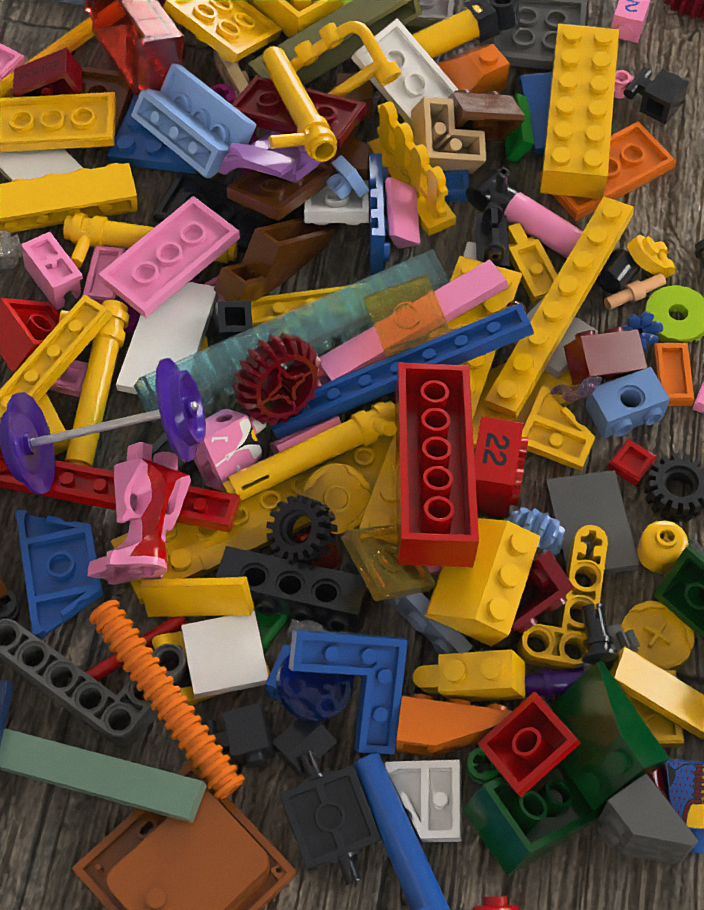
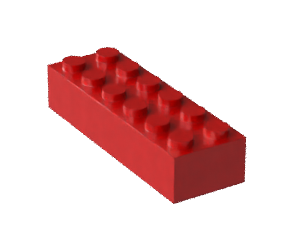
[395,362,479,567]

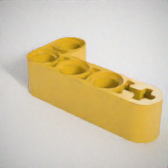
[517,525,608,670]

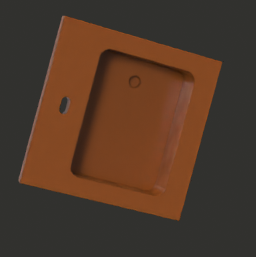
[72,759,298,910]

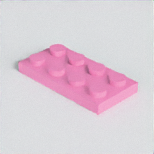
[99,196,240,318]

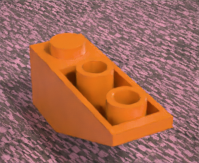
[396,694,512,757]

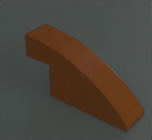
[213,216,335,302]

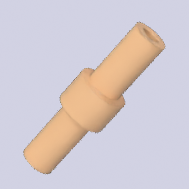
[604,273,666,310]

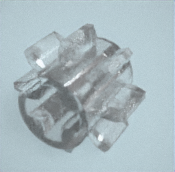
[0,230,23,271]

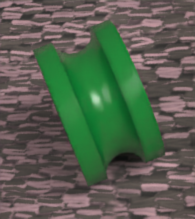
[466,747,500,786]

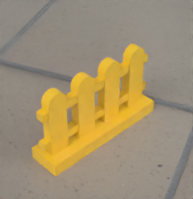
[367,101,456,237]

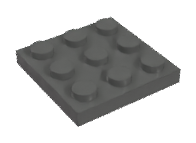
[493,0,588,70]

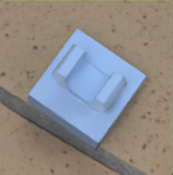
[326,155,369,199]

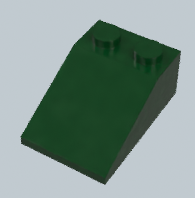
[551,661,670,811]
[462,757,605,876]

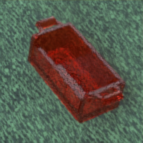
[84,0,184,96]

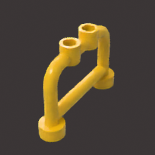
[290,21,402,97]

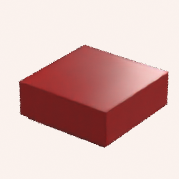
[608,439,657,487]

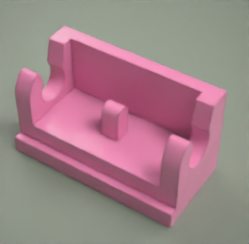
[21,232,83,310]

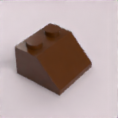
[448,89,525,142]

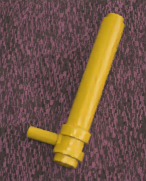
[262,46,337,162]
[63,213,238,268]
[59,300,130,467]
[222,401,397,501]

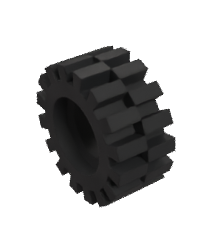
[644,453,704,522]
[266,495,337,564]

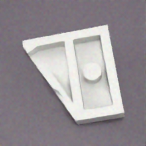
[385,760,462,842]

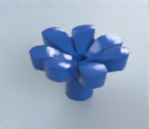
[620,311,663,353]

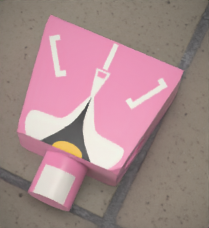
[194,409,266,492]

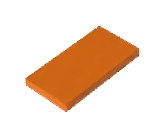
[539,121,676,221]

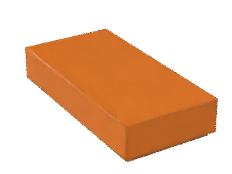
[652,343,694,406]

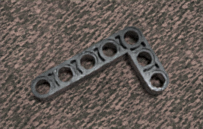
[0,619,189,747]

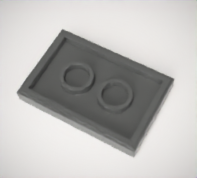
[545,470,639,578]

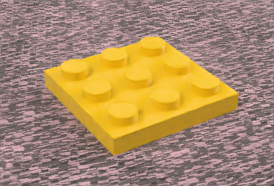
[162,0,282,64]

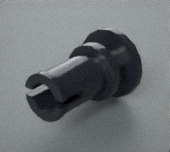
[581,603,620,664]

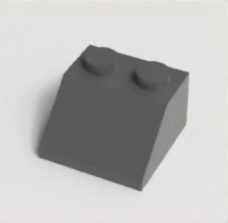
[597,774,699,865]

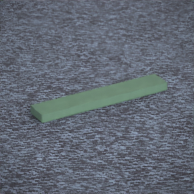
[0,728,207,823]

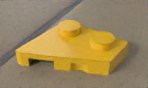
[522,385,595,472]

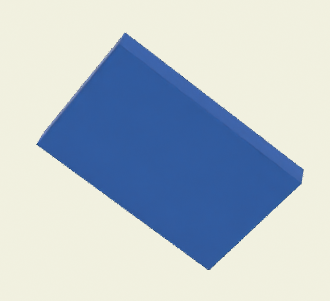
[519,72,552,155]

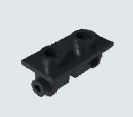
[475,202,510,268]

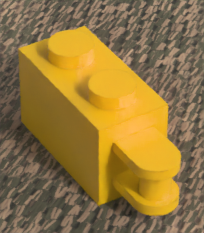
[413,649,525,702]

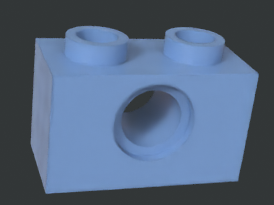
[585,367,670,439]

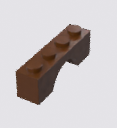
[324,73,373,180]

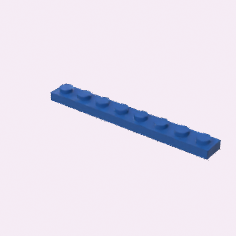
[271,303,534,439]

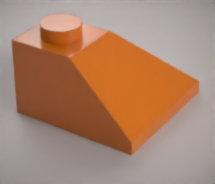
[436,44,510,94]

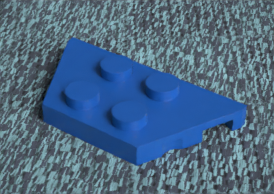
[15,510,103,640]

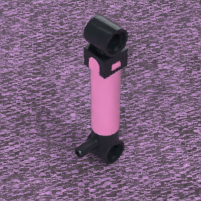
[466,168,640,294]

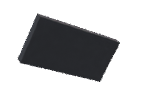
[153,172,294,253]

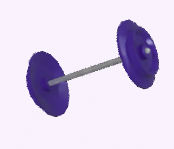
[0,358,206,495]

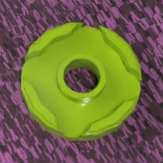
[645,285,704,343]

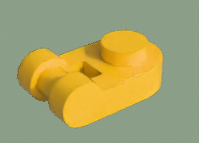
[627,235,676,278]

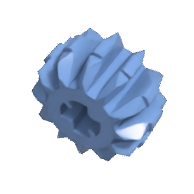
[507,507,565,558]

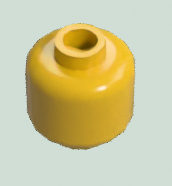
[637,520,689,574]

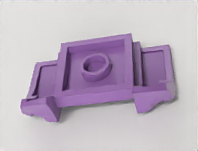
[219,129,323,183]

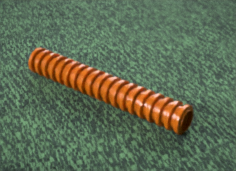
[89,600,245,800]

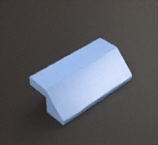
[131,63,257,178]

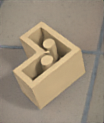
[411,97,486,174]

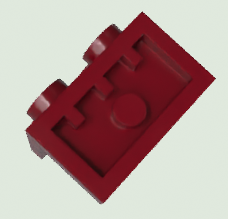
[509,550,574,635]

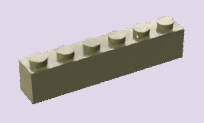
[248,0,422,86]

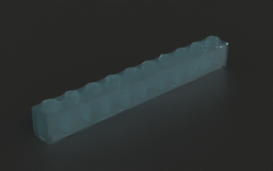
[134,249,449,423]

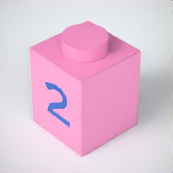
[611,0,651,43]

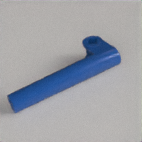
[353,753,450,910]

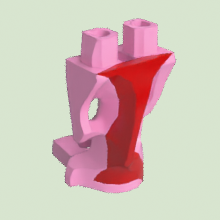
[87,442,191,585]

